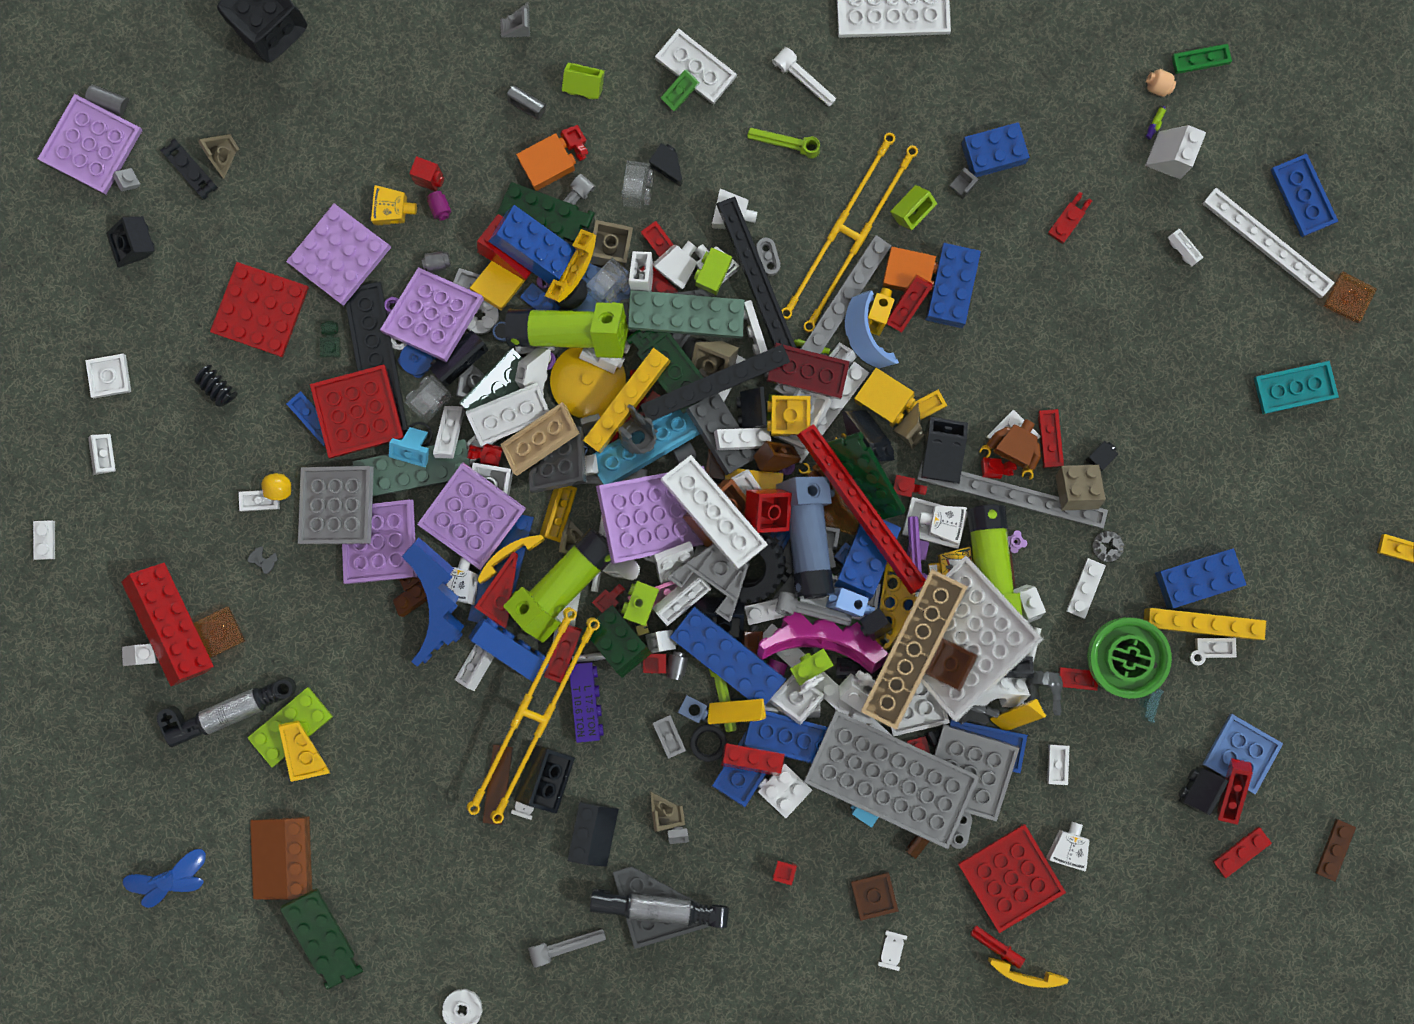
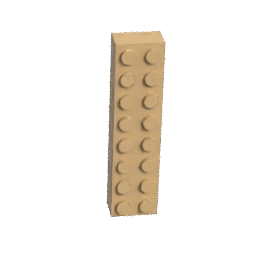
[861,569,967,730]

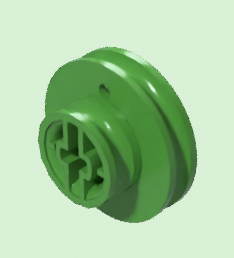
[1087,617,1172,699]

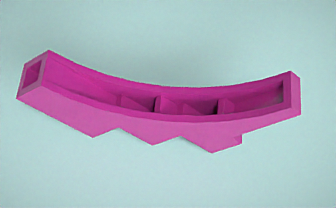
[757,612,889,674]

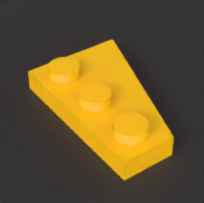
[279,720,330,782]

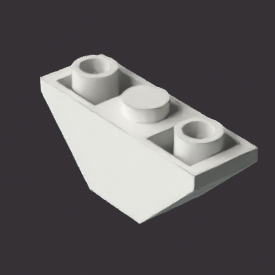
[515,347,551,396]

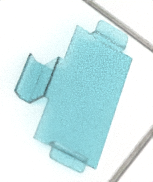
[1139,689,1164,723]

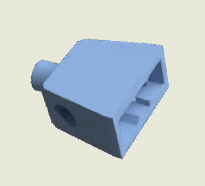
[825,588,875,617]

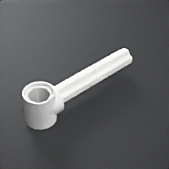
[772,47,836,106]

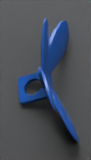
[123,849,206,908]

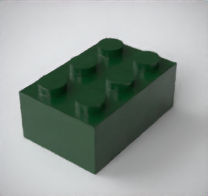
[582,605,652,678]

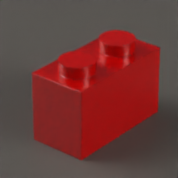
[409,156,444,191]

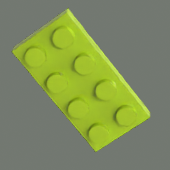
[248,687,333,768]

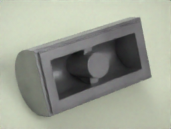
[85,85,129,117]
[507,85,547,120]

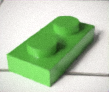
[661,70,700,111]

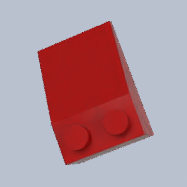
[477,214,532,281]

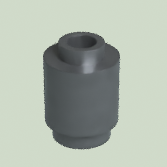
[422,251,451,272]
[666,651,688,680]

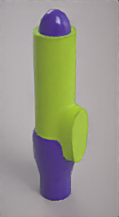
[1146,106,1166,140]

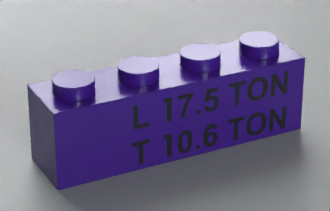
[569,662,604,743]

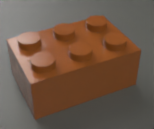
[683,479,746,547]

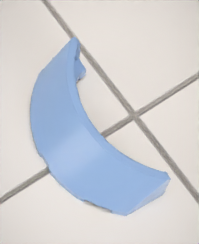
[845,290,899,368]

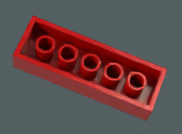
[122,563,214,686]

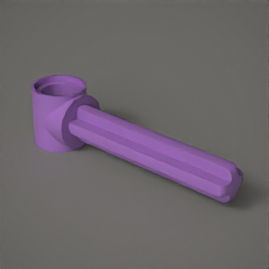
[908,516,928,592]

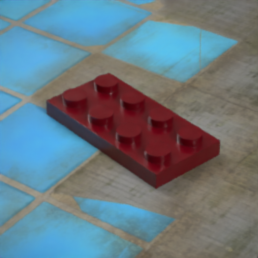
[766,343,850,399]

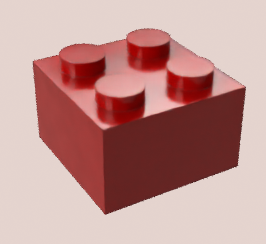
[745,489,792,533]

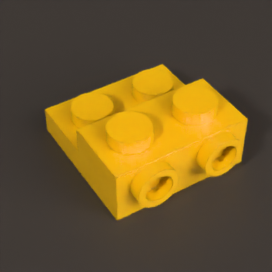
[767,395,811,436]

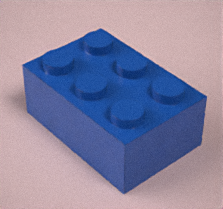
[961,122,1030,177]

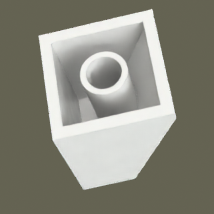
[1145,125,1206,180]

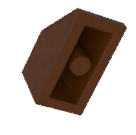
[753,441,801,473]

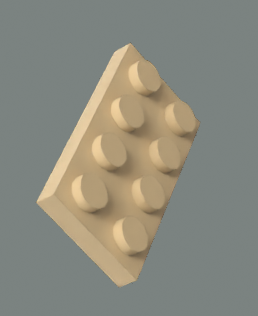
[500,402,580,476]

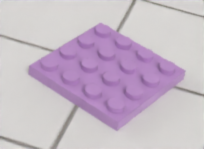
[38,94,142,195]
[286,204,392,306]
[380,267,484,362]
[417,462,526,570]
[342,500,417,584]

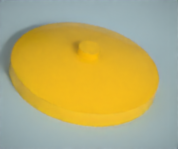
[550,348,626,418]

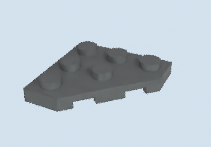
[529,426,586,493]

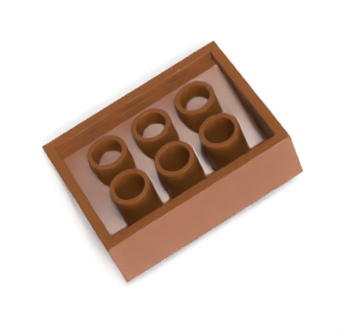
[250,817,312,900]

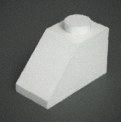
[645,630,677,653]
[122,644,159,666]

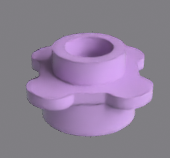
[1008,530,1027,553]

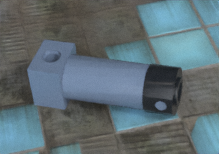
[776,477,835,599]

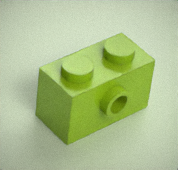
[562,63,605,99]
[890,185,937,231]
[694,247,732,295]
[621,581,659,626]
[789,648,834,686]

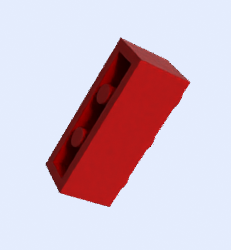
[721,743,784,776]
[1217,758,1253,825]

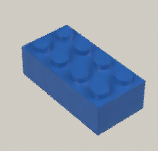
[489,205,576,285]
[925,243,981,328]
[834,519,901,601]
[1155,548,1246,609]
[468,617,549,682]

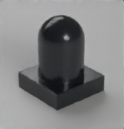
[924,728,942,747]

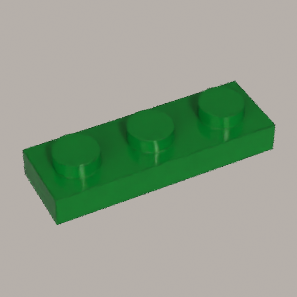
[1171,44,1232,74]

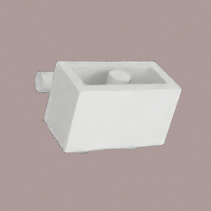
[838,670,875,719]

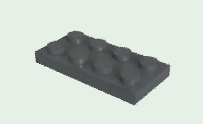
[686,393,756,476]

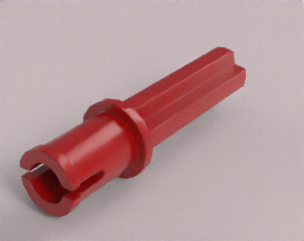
[971,926,1025,969]

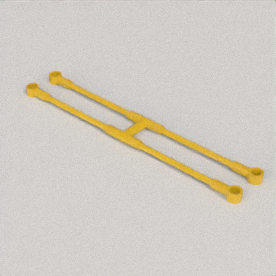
[781,133,918,333]
[466,607,600,824]

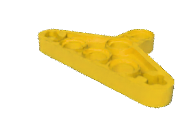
[876,562,917,650]

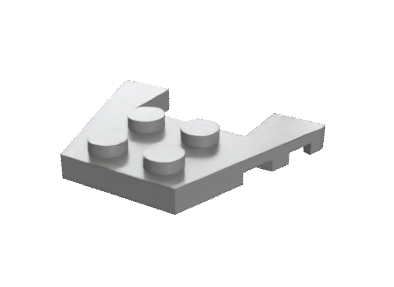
[668,543,749,622]

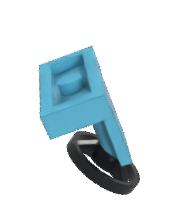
[389,422,433,467]

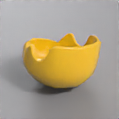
[261,473,291,500]

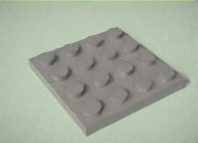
[298,466,374,544]
[934,724,1020,822]

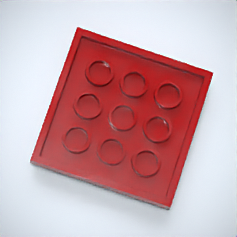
[210,262,309,358]
[310,365,404,459]
[958,824,1066,933]

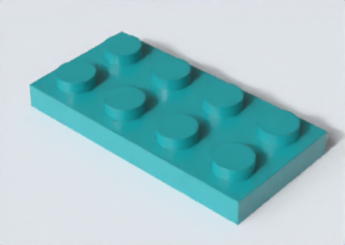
[1254,361,1339,414]

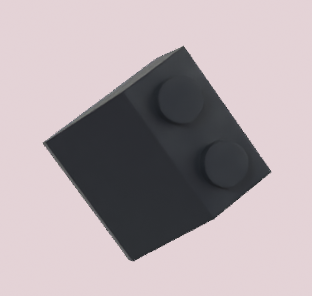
[106,216,155,268]
[736,387,767,429]
[1179,767,1228,815]

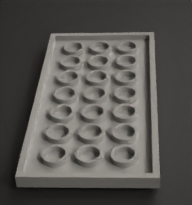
[804,710,980,849]

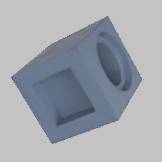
[678,695,708,723]

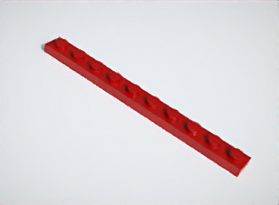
[797,424,926,594]

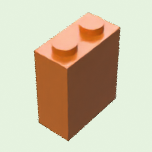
[516,133,576,191]
[882,247,938,296]

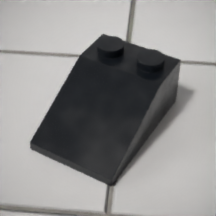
[842,410,895,465]

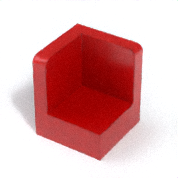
[643,654,666,673]
[772,860,797,885]

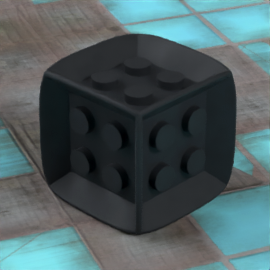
[217,0,307,63]

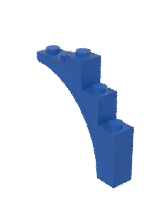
[402,537,464,666]

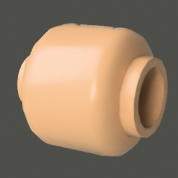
[1146,69,1176,97]

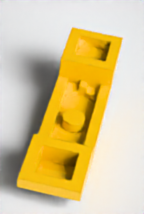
[545,229,596,303]
[478,535,545,584]
[988,957,1069,987]

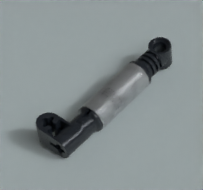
[157,677,297,748]
[590,889,729,928]

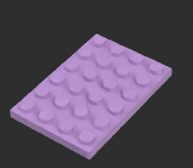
[596,466,705,564]

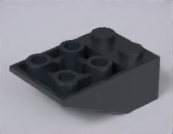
[921,417,968,484]

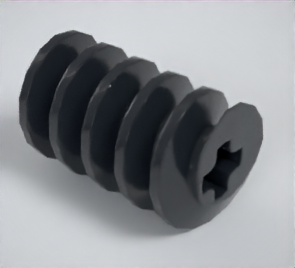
[194,365,237,407]

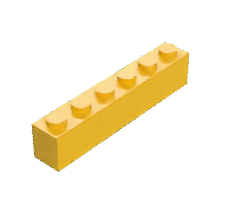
[583,348,670,453]
[1144,608,1266,640]

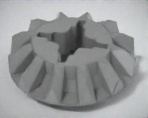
[1093,531,1124,562]

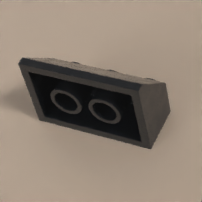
[429,330,489,388]
[686,597,745,643]
[514,745,575,814]
[567,801,619,867]

